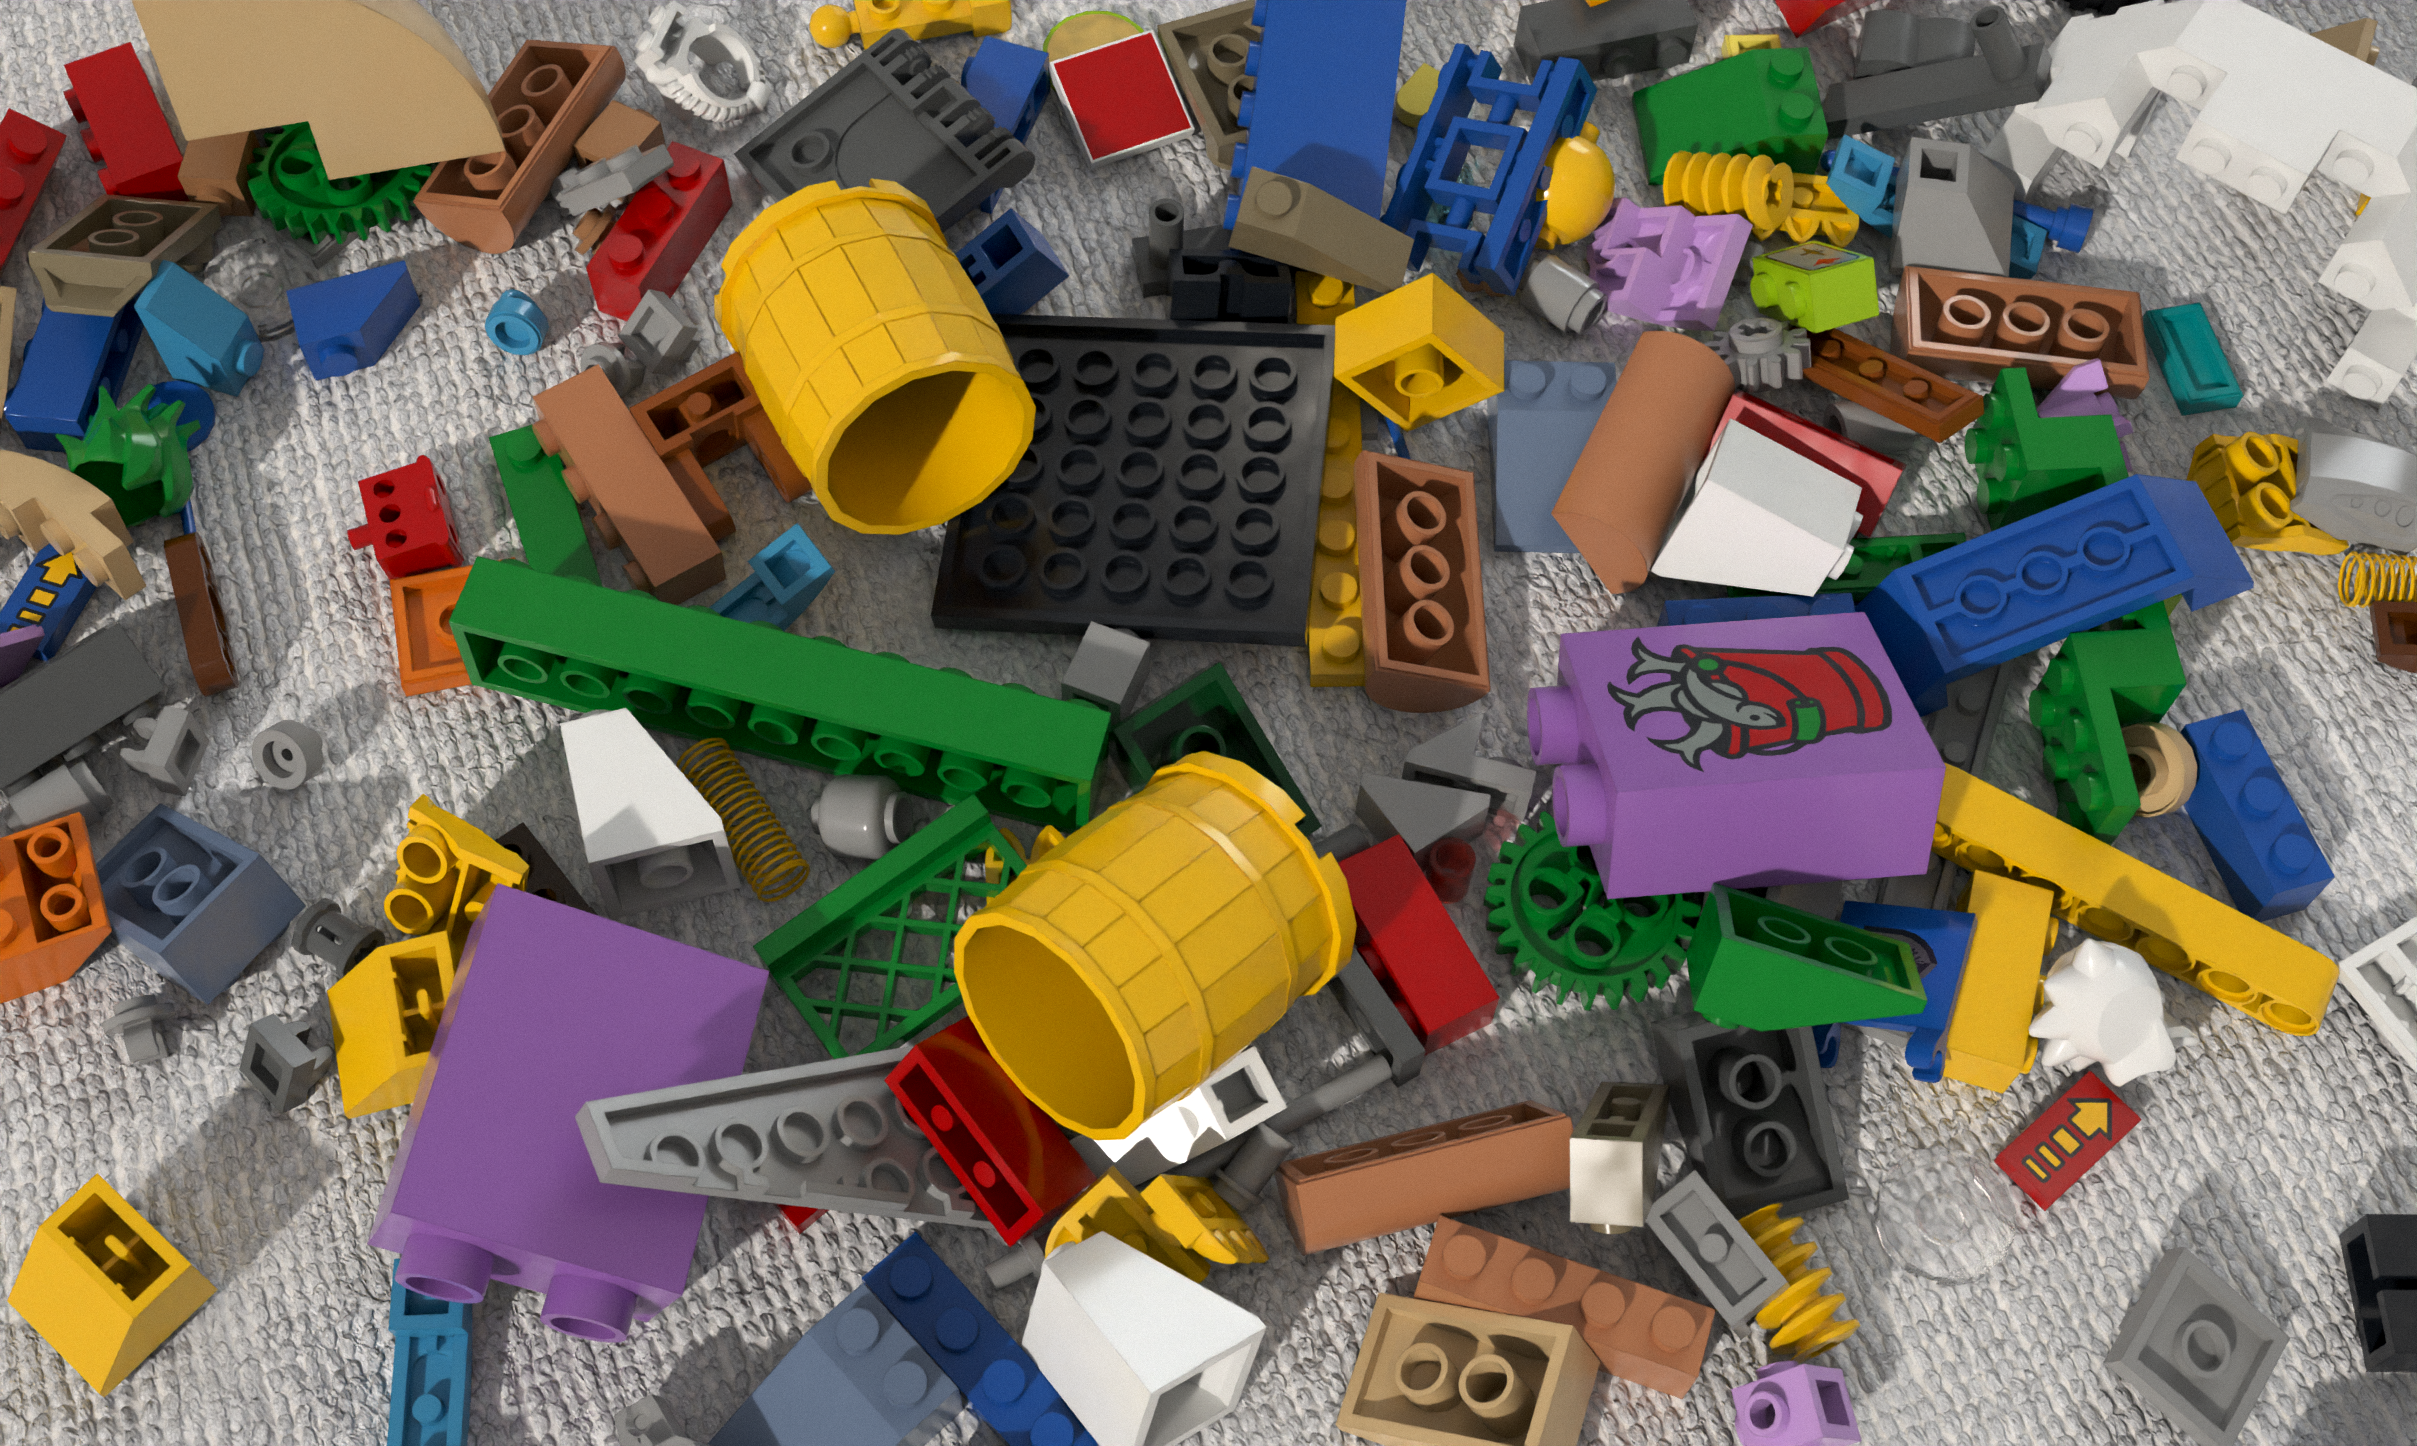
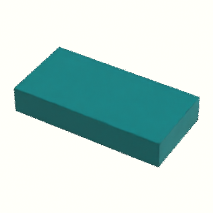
[2143,302,2244,416]

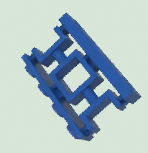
[1380,43,1598,296]

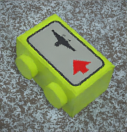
[1750,240,1879,333]

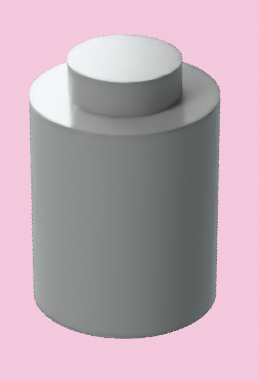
[1823,400,1919,454]

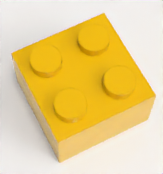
[1334,273,1504,432]

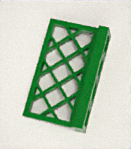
[753,793,1027,1059]

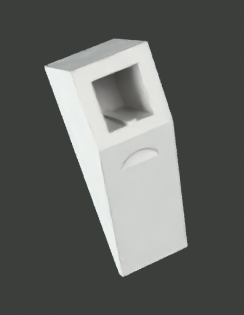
[1068,1045,1287,1186]

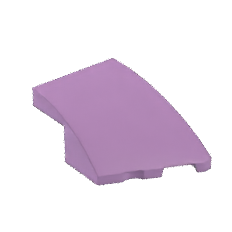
[1587,197,1753,331]

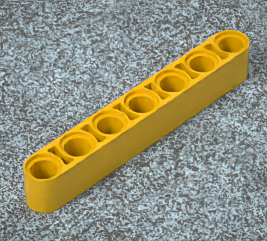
[1931,763,2340,1036]

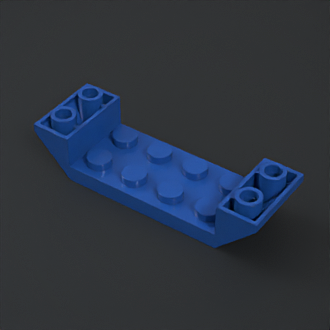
[1855,474,2254,717]

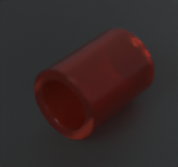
[1425,837,1476,904]

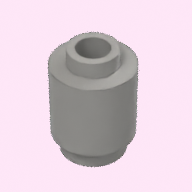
[1518,254,1608,336]
[3,761,114,833]

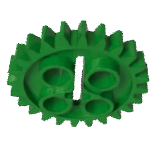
[247,121,440,244]
[1483,811,1701,1011]

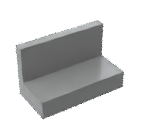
[1645,1170,1791,1340]

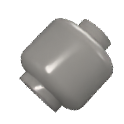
[811,774,913,859]

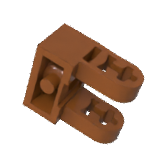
[629,352,813,543]

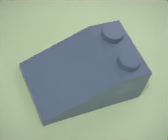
[1487,360,1617,553]
[96,803,306,1005]
[708,1283,963,1446]

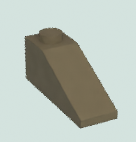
[1228,166,1414,294]
[1570,1081,1670,1234]

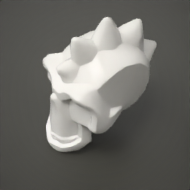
[2028,939,2200,1087]

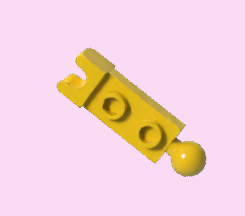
[809,0,1012,49]

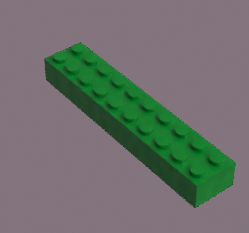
[449,556,1112,834]

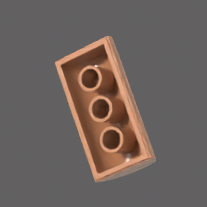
[413,39,626,254]
[1890,266,2150,400]
[1551,331,1735,594]
[1354,450,1490,713]
[1274,1100,1574,1256]

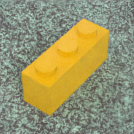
[1943,869,2059,1094]

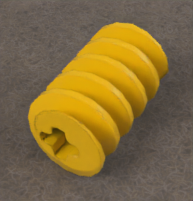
[1663,151,1794,231]
[1738,1203,1861,1364]

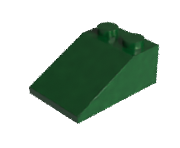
[1109,662,1322,837]

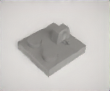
[2103,1247,2290,1446]

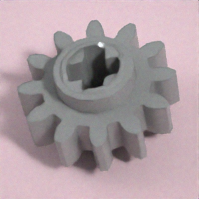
[1704,318,1812,393]

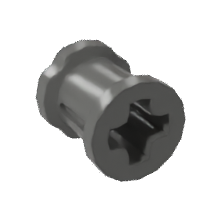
[291,898,385,979]

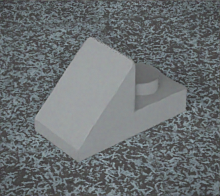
[1401,713,1537,822]

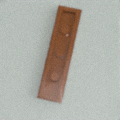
[1790,325,1984,443]

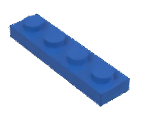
[862,1232,1099,1446]

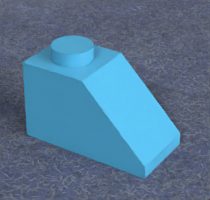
[134,260,265,397]

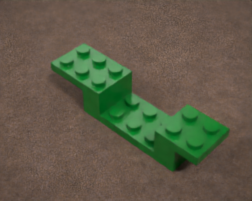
[1964,367,2187,846]

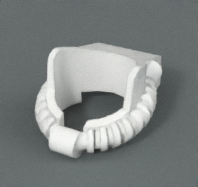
[634,0,771,122]

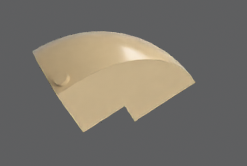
[132,0,505,180]

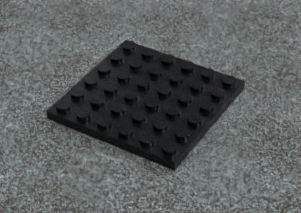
[931,314,1335,647]

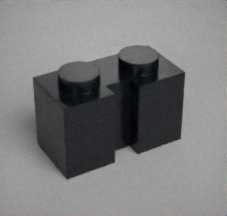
[1164,249,1292,324]

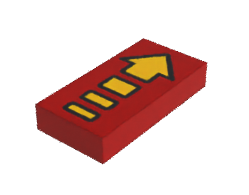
[1994,1071,2142,1211]

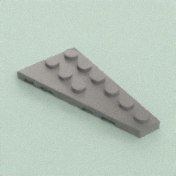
[575,1045,996,1230]

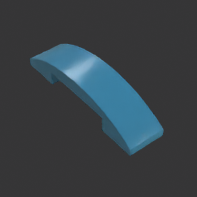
[1826,134,2047,279]
[709,523,835,631]
[387,1258,473,1446]

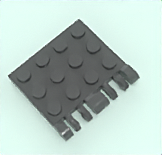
[734,28,1035,233]

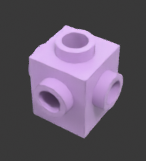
[1731,1361,1862,1446]

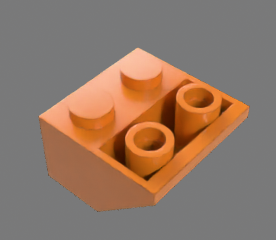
[0,812,112,1004]

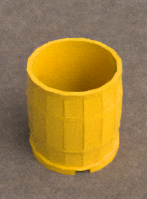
[714,178,1036,535]
[954,751,1357,1141]

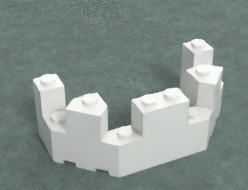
[1982,0,2417,410]

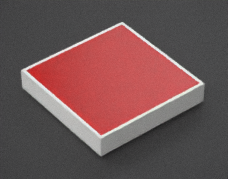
[1048,29,1195,171]

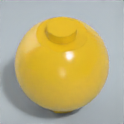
[1534,121,1615,250]

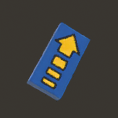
[0,543,97,661]

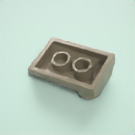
[1157,0,1261,170]
[28,194,221,317]

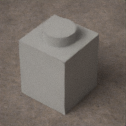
[1061,621,1150,726]

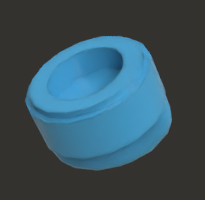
[485,289,549,355]

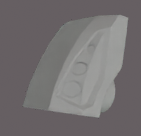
[2290,416,2417,556]

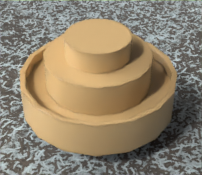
[2121,722,2197,818]

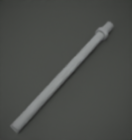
[984,1054,1393,1292]

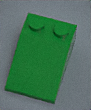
[1632,47,1828,186]
[1686,882,1928,1032]

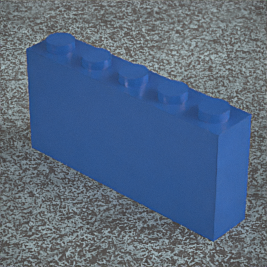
[1223,0,1407,251]

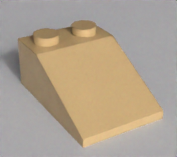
[1335,1293,1600,1446]

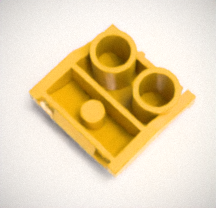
[2186,431,2349,556]
[384,794,530,956]

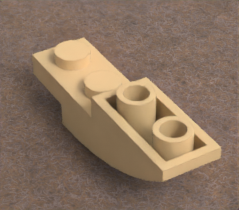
[0,449,146,600]

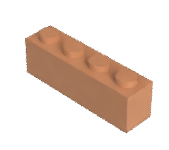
[531,364,726,605]
[1413,1215,1716,1399]

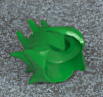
[55,383,201,528]

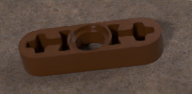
[164,531,239,697]

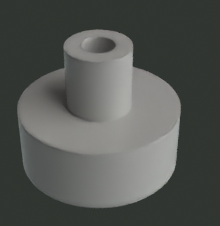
[252,720,323,790]

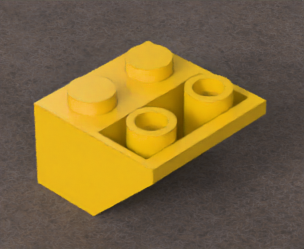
[327,930,461,1119]
[7,1173,218,1398]

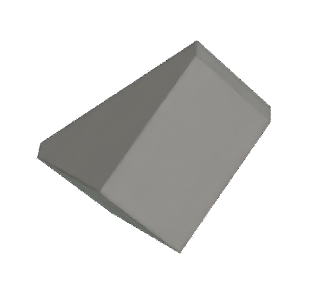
[1355,772,1491,872]

